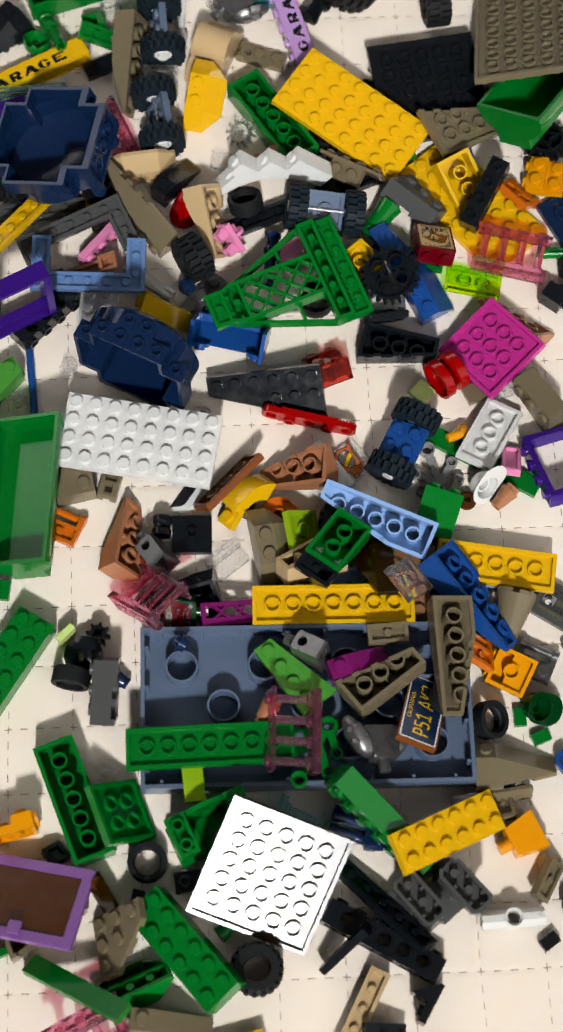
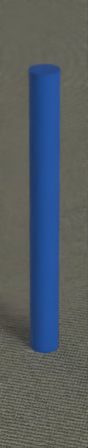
[26,349,39,414]

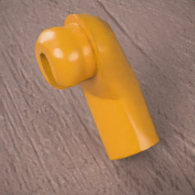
[445,424,469,443]

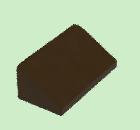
[91,870,119,913]

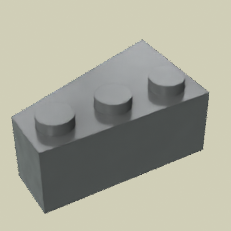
[379,174,447,225]
[88,657,120,726]

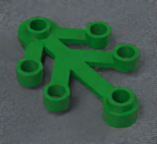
[291,716,343,789]

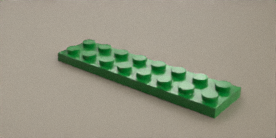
[125,719,296,772]

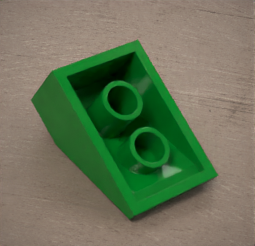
[305,507,372,573]

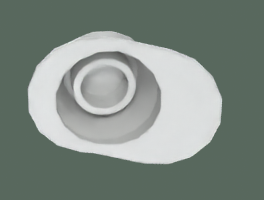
[470,465,507,505]

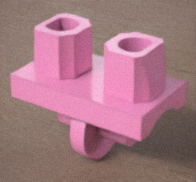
[213,223,246,257]

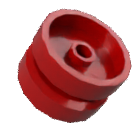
[423,350,470,400]

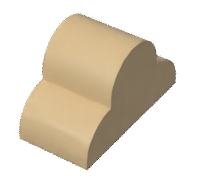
[184,20,244,83]

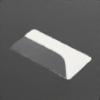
[169,486,203,516]

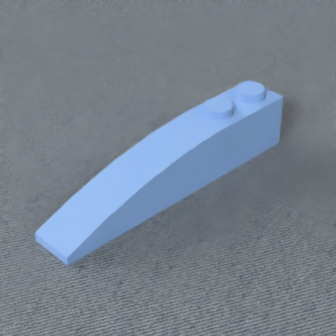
[320,479,439,560]

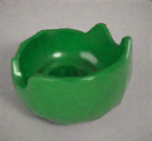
[23,30,51,55]

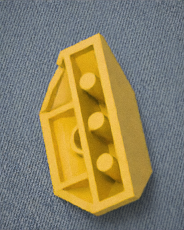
[183,58,228,134]

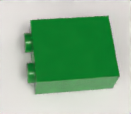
[417,482,464,539]

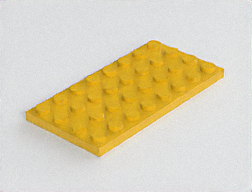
[271,47,428,183]
[399,145,548,277]

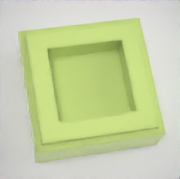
[408,379,435,404]
[56,623,77,647]

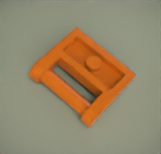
[499,178,541,211]
[54,505,88,548]
[471,633,495,672]

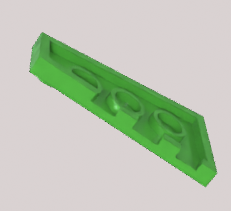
[254,638,337,716]

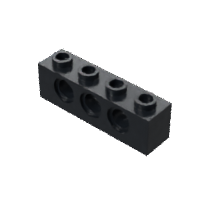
[459,155,510,234]
[10,291,80,351]

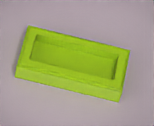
[181,768,206,804]

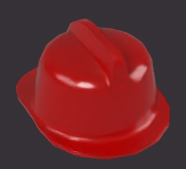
[169,190,194,229]

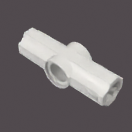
[480,906,546,931]

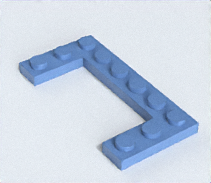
[30,235,146,294]

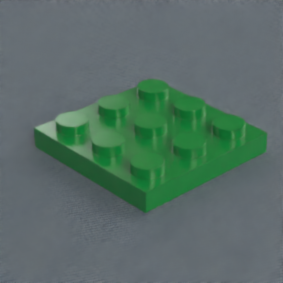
[84,779,157,848]

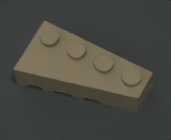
[335,647,426,720]

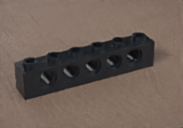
[320,897,447,985]

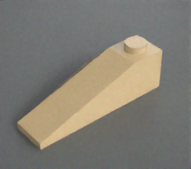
[182,183,225,259]

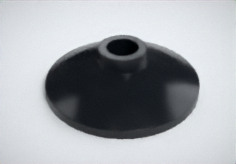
[64,636,103,671]

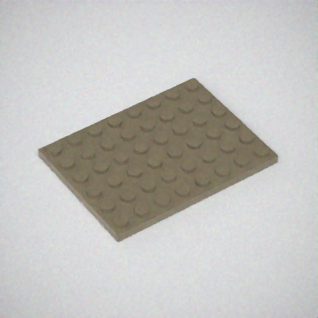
[474,0,563,85]

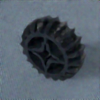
[521,122,563,162]

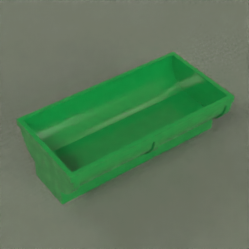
[477,72,563,150]
[0,411,65,580]

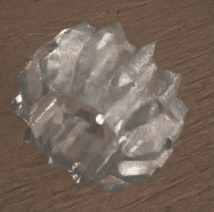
[226,118,257,150]

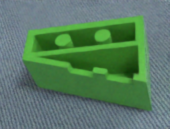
[0,356,25,406]

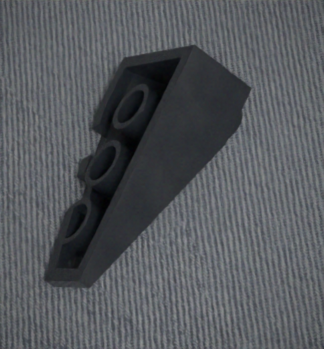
[0,0,36,53]

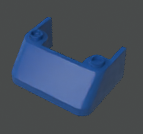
[187,309,272,365]

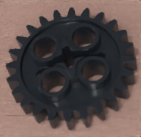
[359,243,422,305]

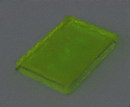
[443,264,503,301]

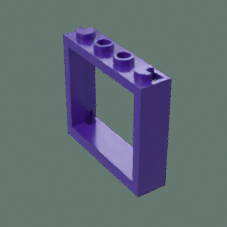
[0,260,57,339]
[519,425,563,508]

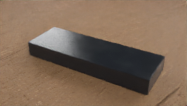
[319,921,372,975]

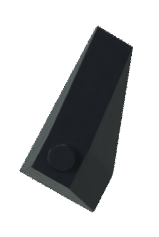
[136,568,225,619]

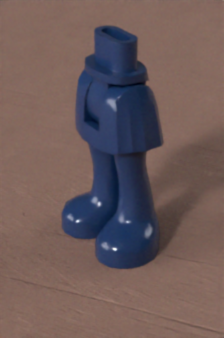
[328,804,386,852]

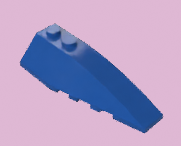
[368,222,454,326]
[418,539,518,652]

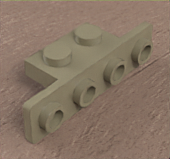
[319,148,386,189]
[450,784,533,821]

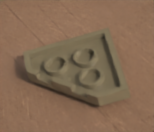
[92,897,147,982]

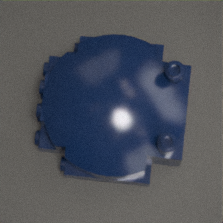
[0,86,120,204]
[73,306,199,410]

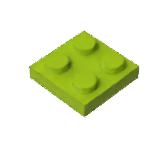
[282,510,319,551]

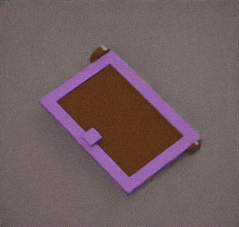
[0,853,99,952]

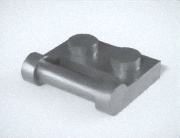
[517,637,560,686]

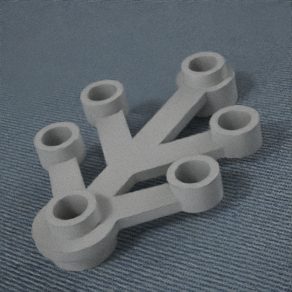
[413,441,465,498]

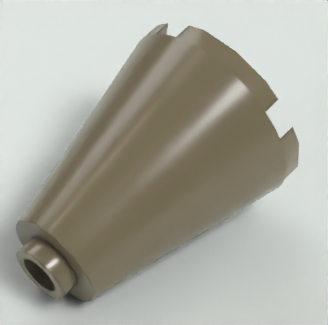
[497,586,537,640]

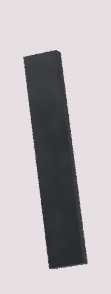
[339,858,437,956]

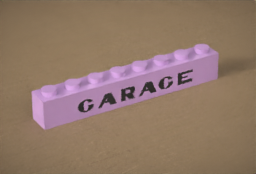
[267,0,314,71]

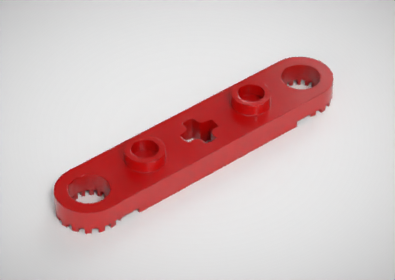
[261,404,357,436]

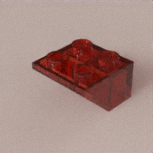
[301,346,353,389]

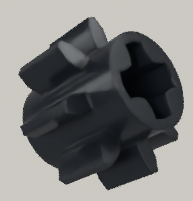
[86,622,111,647]

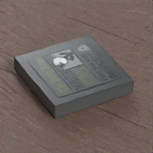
[530,582,563,632]

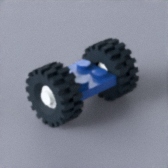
[365,396,443,490]

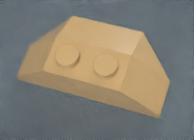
[110,148,176,185]

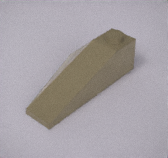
[475,743,557,790]
[125,1007,213,1032]

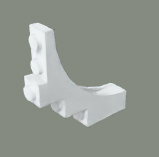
[210,146,333,196]

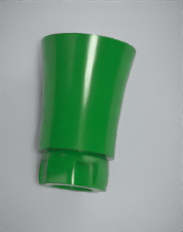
[362,197,401,240]

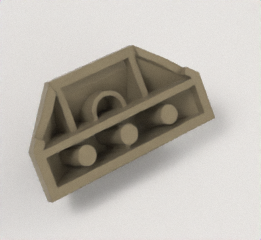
[245,508,289,586]

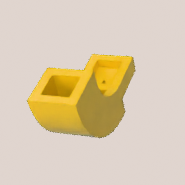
[134,289,194,333]
[218,474,277,531]

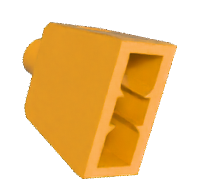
[496,810,550,859]

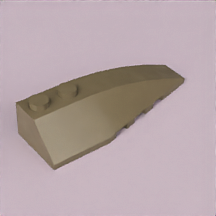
[111,9,149,119]
[107,160,178,258]
[427,595,476,716]

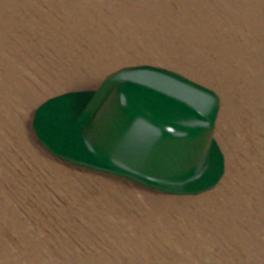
[519,692,563,726]

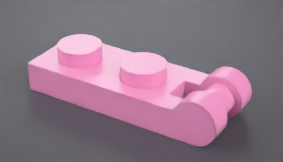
[78,222,118,265]

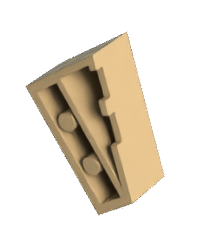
[276,538,348,585]

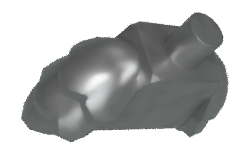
[210,0,269,24]
[342,715,407,774]

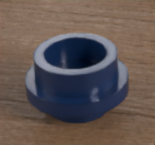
[178,278,195,296]
[172,632,190,652]

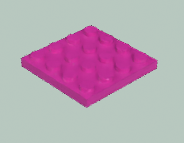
[438,297,546,400]

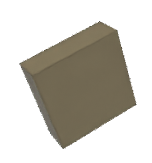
[461,383,487,406]

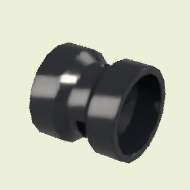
[151,514,172,540]

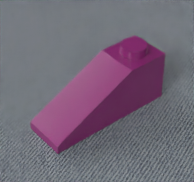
[325,646,388,686]

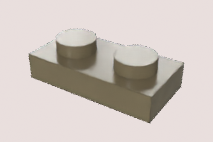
[366,621,410,647]
[530,855,563,904]

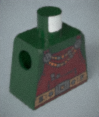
[163,590,208,627]

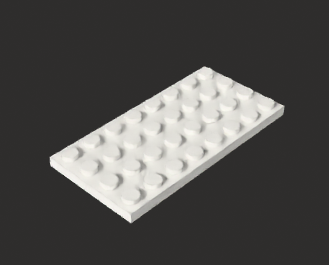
[59,392,223,490]

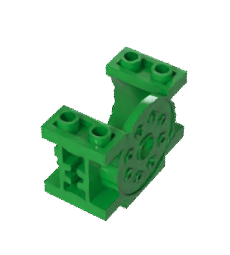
[163,785,248,868]

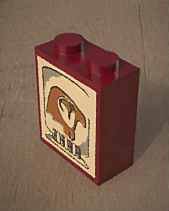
[410,222,456,267]

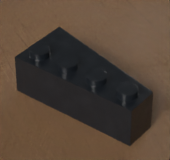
[356,321,440,364]

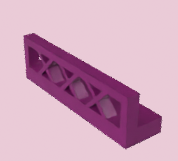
[199,600,253,626]

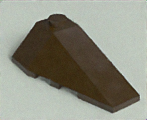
[351,535,399,595]

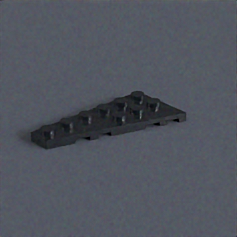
[206,363,328,416]

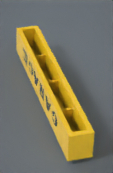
[0,37,91,102]

